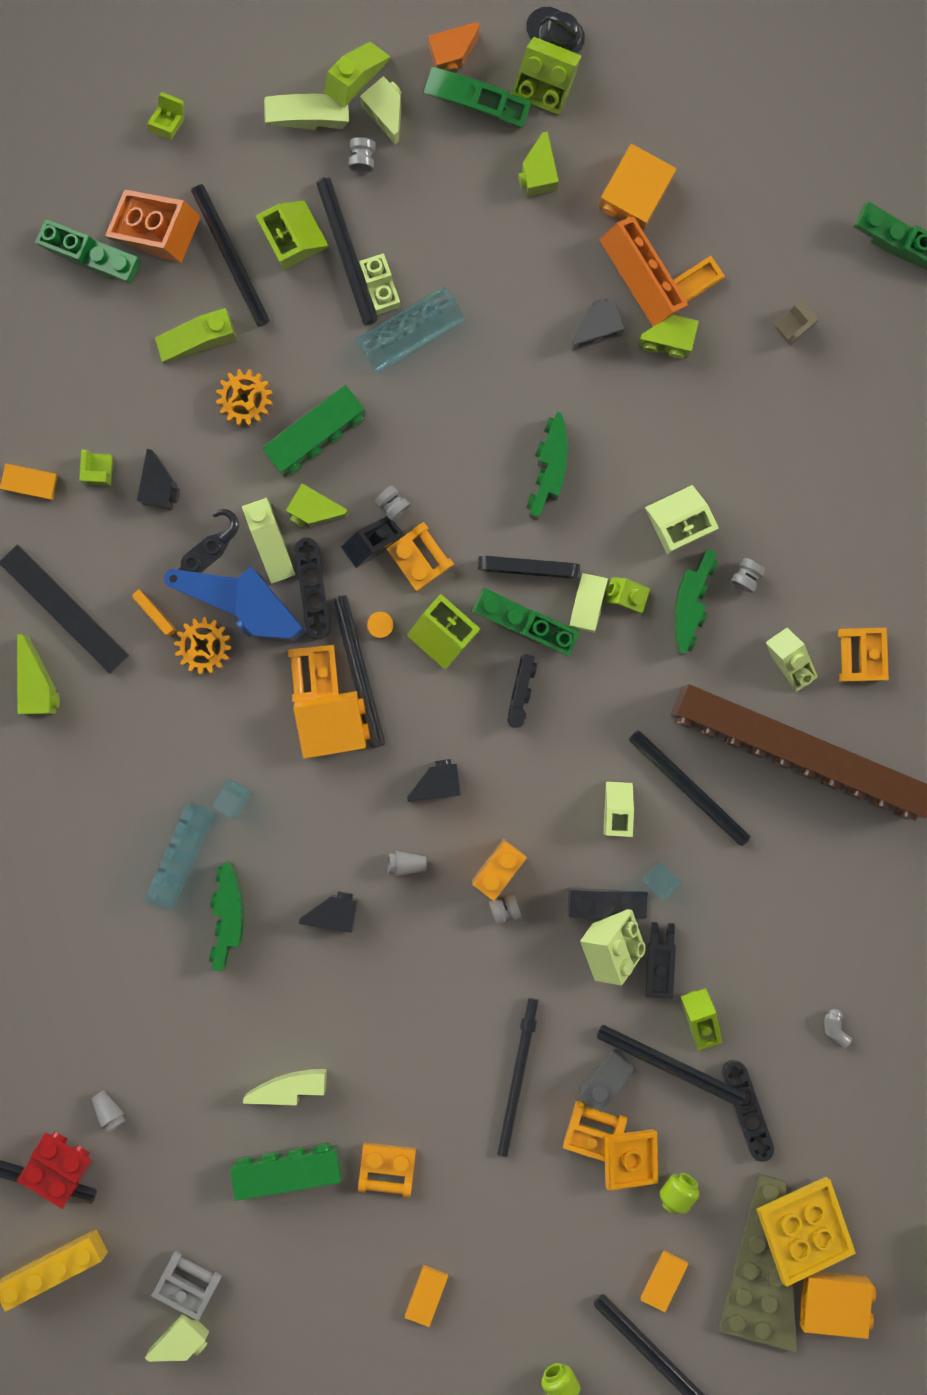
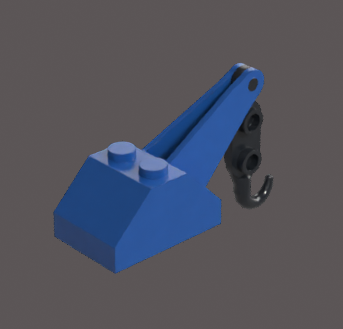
[164,509,307,642]

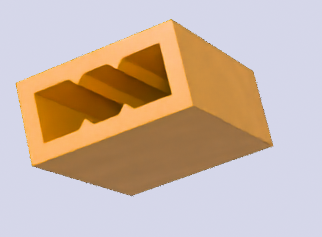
[599,144,677,231]
[293,691,371,759]
[472,838,527,901]
[799,1271,876,1339]

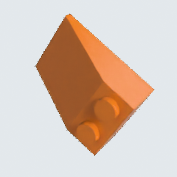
[105,190,201,263]

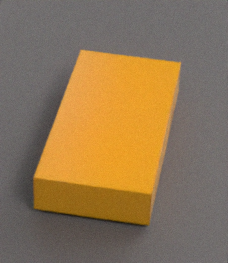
[673,255,725,303]
[0,463,59,501]
[132,589,178,637]
[640,1250,688,1312]
[404,1264,448,1327]

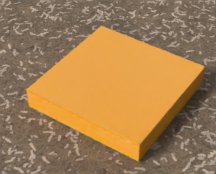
[605,1129,658,1191]

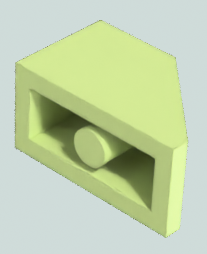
[360,76,402,144]
[145,1313,209,1362]

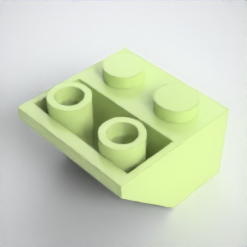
[645,485,719,555]
[580,909,646,986]

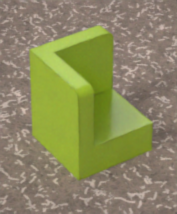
[79,450,113,486]

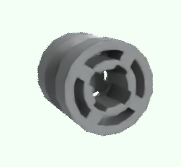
[348,137,376,173]
[374,485,411,521]
[731,558,766,593]
[489,892,522,926]

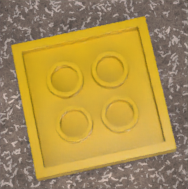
[756,1177,856,1287]

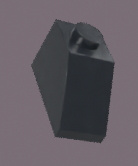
[137,449,180,510]
[341,516,405,568]
[407,759,461,802]
[299,891,358,933]

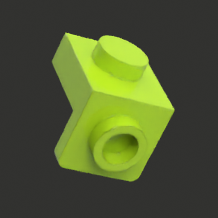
[147,92,184,140]
[604,577,650,613]

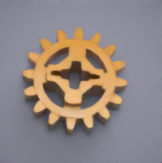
[216,369,273,427]
[174,617,233,675]

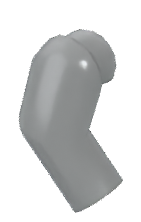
[824,1009,852,1049]

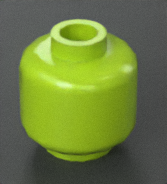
[659,1173,700,1214]
[541,1363,581,1395]

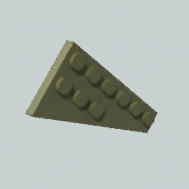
[718,1173,797,1353]

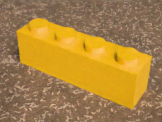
[0,1229,108,1312]

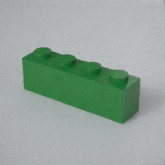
[262,384,366,477]
[230,1142,343,1201]

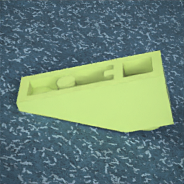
[242,498,296,584]

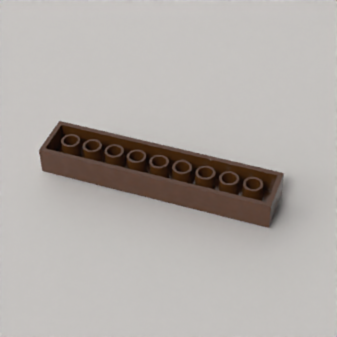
[670,684,927,821]

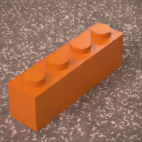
[599,217,688,327]

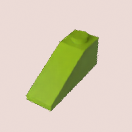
[324,42,391,107]
[155,308,237,363]
[17,634,60,715]

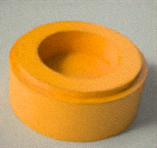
[367,612,394,638]

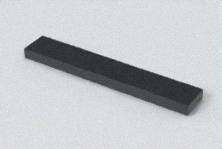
[0,544,129,674]

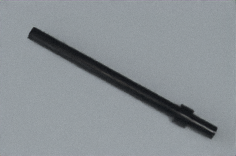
[497,998,539,1157]

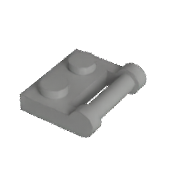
[151,1250,222,1321]

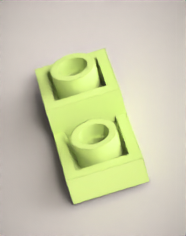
[359,253,401,315]
[569,573,608,633]

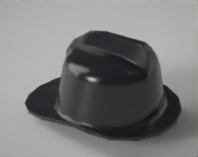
[526,7,585,53]

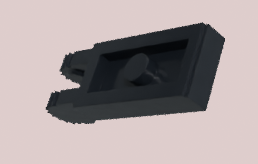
[507,654,537,728]
[645,922,676,999]

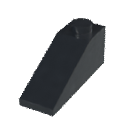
[567,888,648,918]

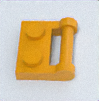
[386,522,455,592]
[838,628,889,682]
[287,645,339,702]
[562,1101,627,1162]
[358,1142,416,1198]

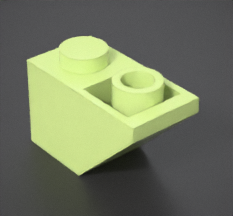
[766,628,818,692]
[603,782,634,837]

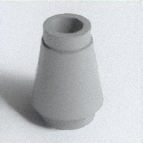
[387,851,426,877]
[91,1090,126,1133]

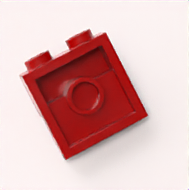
[17,1131,93,1209]

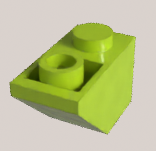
[638,315,699,359]

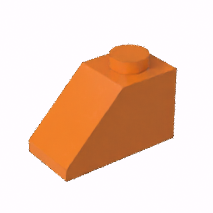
[428,22,480,73]

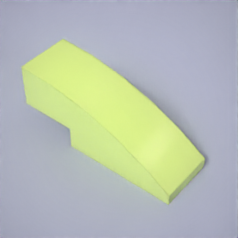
[264,94,349,130]
[243,1069,327,1105]

